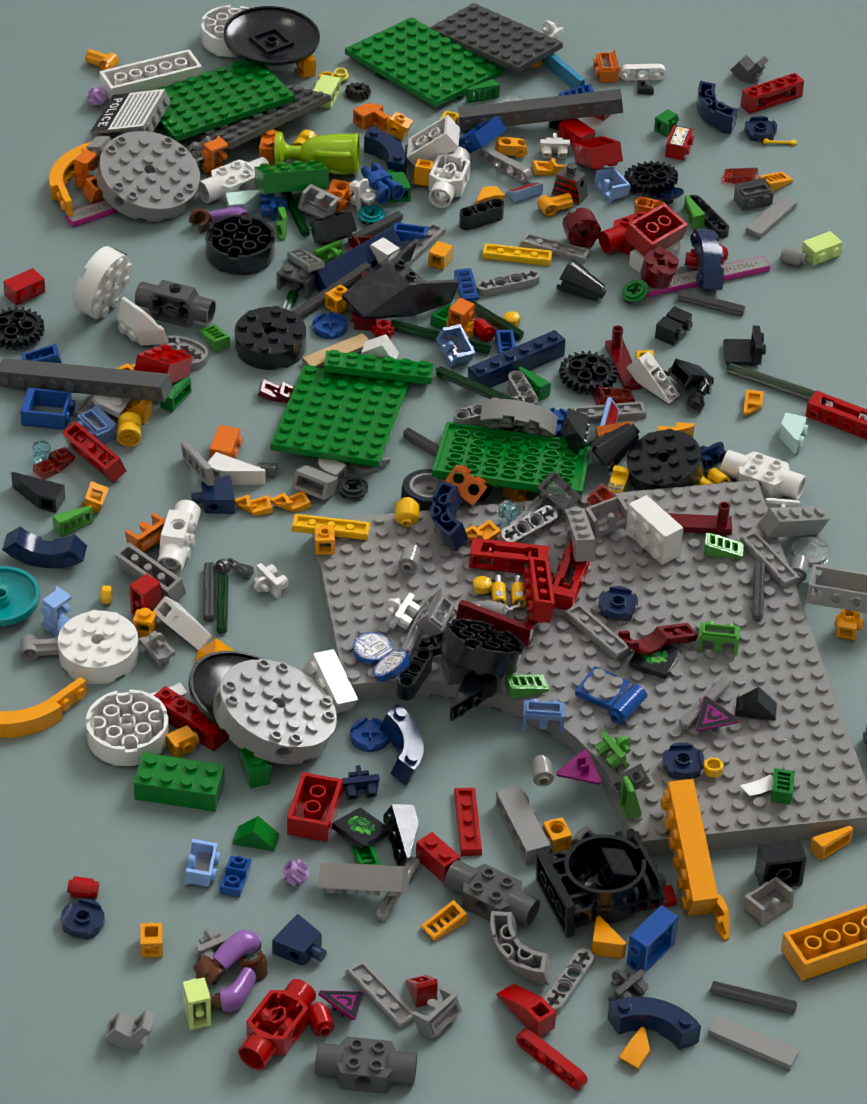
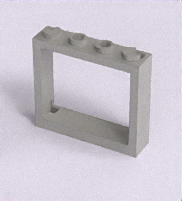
[806,564,867,613]

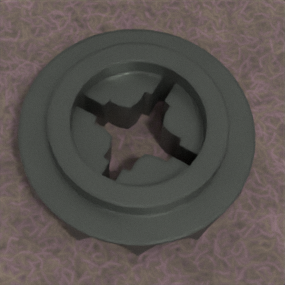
[345,82,371,100]
[338,477,368,500]

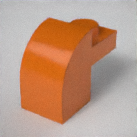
[353,103,389,132]

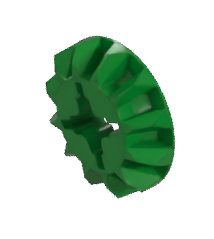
[622,280,649,304]

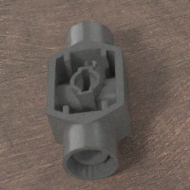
[135,280,216,328]
[444,860,540,927]
[315,1036,417,1094]

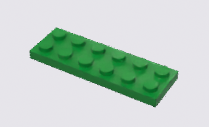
[323,350,433,385]

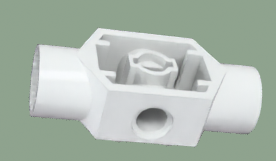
[429,147,470,208]
[198,157,269,204]
[720,450,806,500]
[157,500,201,576]

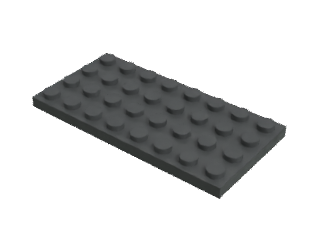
[429,3,563,73]
[191,85,332,150]

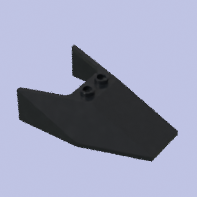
[342,238,460,319]

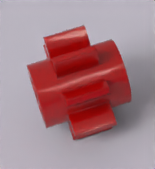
[685,249,698,270]
[372,319,394,339]

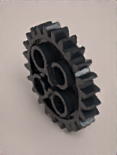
[624,161,678,195]
[0,306,45,350]
[559,350,618,395]

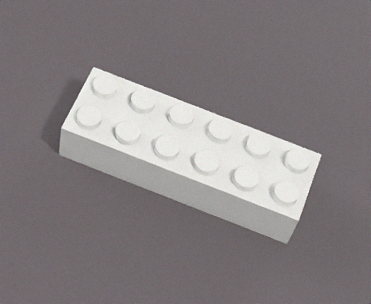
[99,49,202,100]

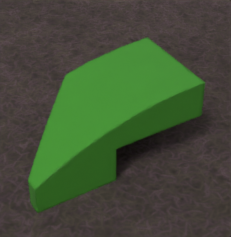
[276,207,287,241]

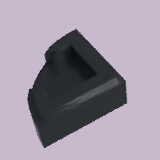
[637,80,654,95]

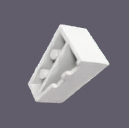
[302,649,358,713]

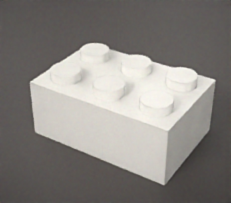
[407,115,460,166]
[626,495,683,565]

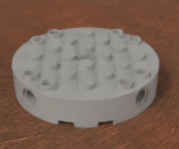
[96,131,200,222]
[213,659,337,764]

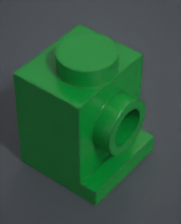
[654,109,679,137]

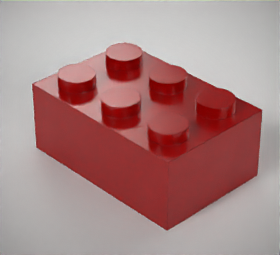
[572,136,623,170]
[624,203,688,257]
[134,344,193,383]
[287,772,343,842]

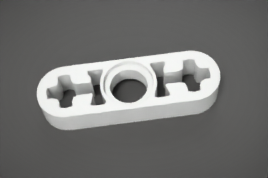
[619,64,666,81]

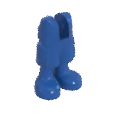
[361,163,405,205]

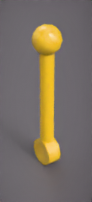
[763,138,797,146]

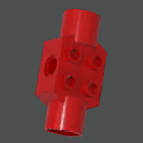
[598,211,646,255]
[238,979,316,1070]

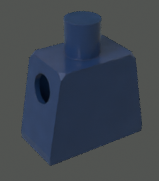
[191,476,235,514]
[272,914,327,966]

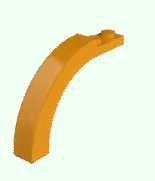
[49,142,96,216]
[0,677,87,738]

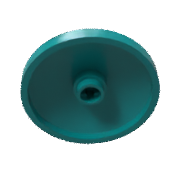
[0,566,40,626]

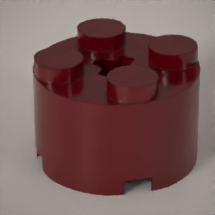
[562,208,601,248]
[640,247,679,289]

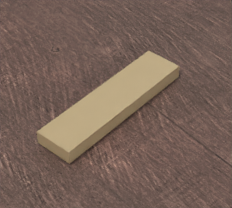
[302,333,369,368]

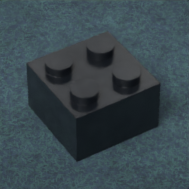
[309,211,357,244]
[754,838,807,887]

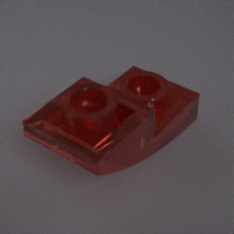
[33,447,75,480]

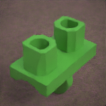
[312,239,344,264]
[595,731,631,770]

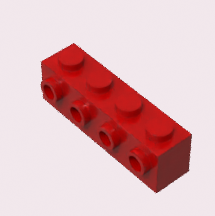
[522,557,555,623]

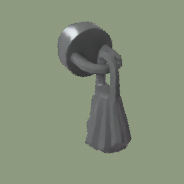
[214,558,254,579]

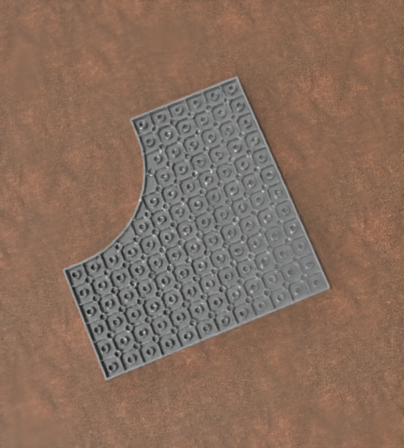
[312,480,867,857]

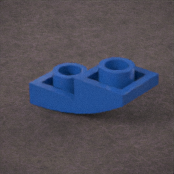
[219,856,251,897]

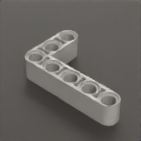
[453,371,538,427]

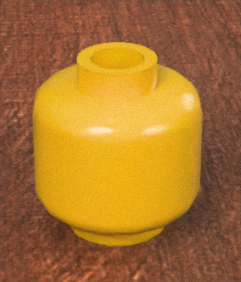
[394,497,420,527]

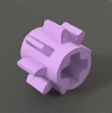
[87,86,107,106]
[283,859,309,887]

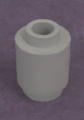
[780,247,806,266]
[398,544,421,573]
[789,554,809,582]
[480,600,509,617]
[531,755,554,787]

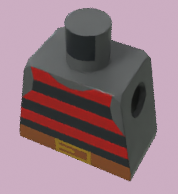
[552,163,588,205]

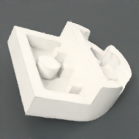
[92,395,133,418]

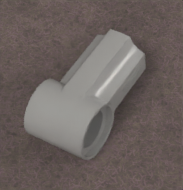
[20,635,59,661]

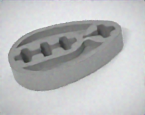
[166,335,208,370]

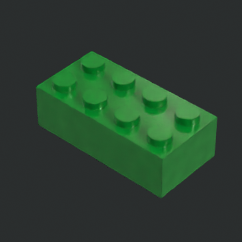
[254,159,329,194]
[134,752,225,812]

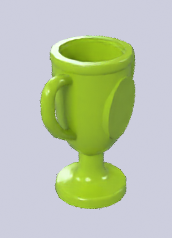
[274,132,360,175]

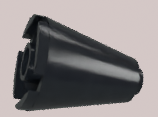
[556,259,607,301]
[588,423,640,473]

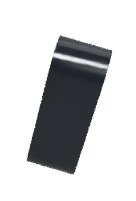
[459,199,504,230]
[397,647,432,701]

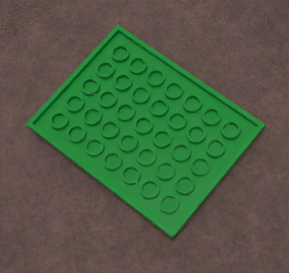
[345,17,503,108]
[157,60,296,142]
[270,365,410,467]
[431,422,591,498]

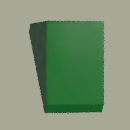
[233,816,279,852]

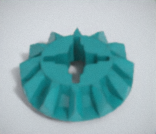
[358,205,385,225]

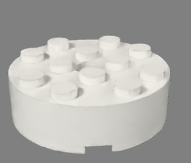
[201,5,249,57]
[73,246,133,319]
[58,610,139,684]
[86,690,169,766]

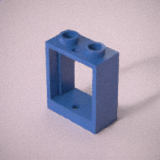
[458,116,506,153]
[20,387,75,430]
[626,905,679,973]

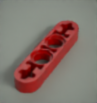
[516,1028,588,1090]

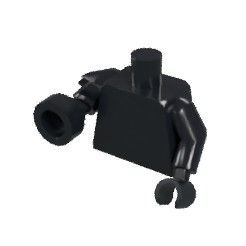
[663,358,714,411]

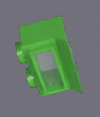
[697,621,740,655]

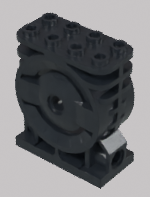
[536,828,666,938]

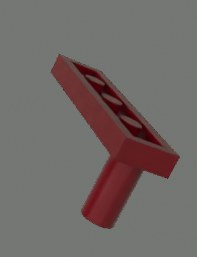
[605,325,642,391]
[667,502,732,535]
[456,599,538,647]

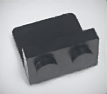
[723,325,766,365]

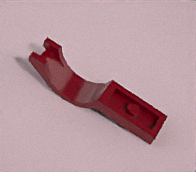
[618,623,699,655]

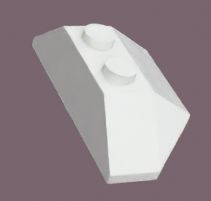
[117,297,168,346]

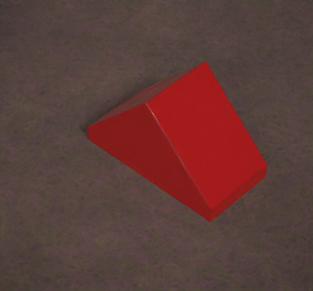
[405,975,438,1008]

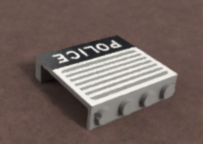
[90,89,170,139]

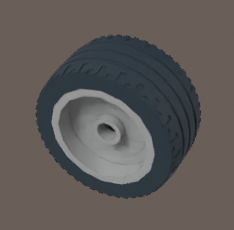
[401,469,457,511]

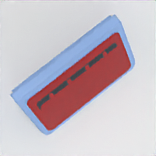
[506,182,543,202]
[600,397,619,426]

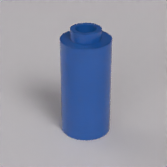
[608,684,647,724]

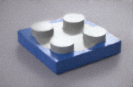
[575,666,630,710]

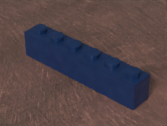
[310,227,403,292]
[468,330,566,388]

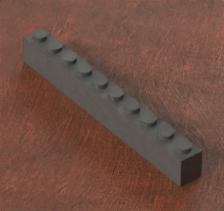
[458,89,623,132]
[0,358,172,402]

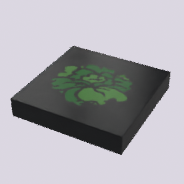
[629,637,681,679]
[331,807,388,850]

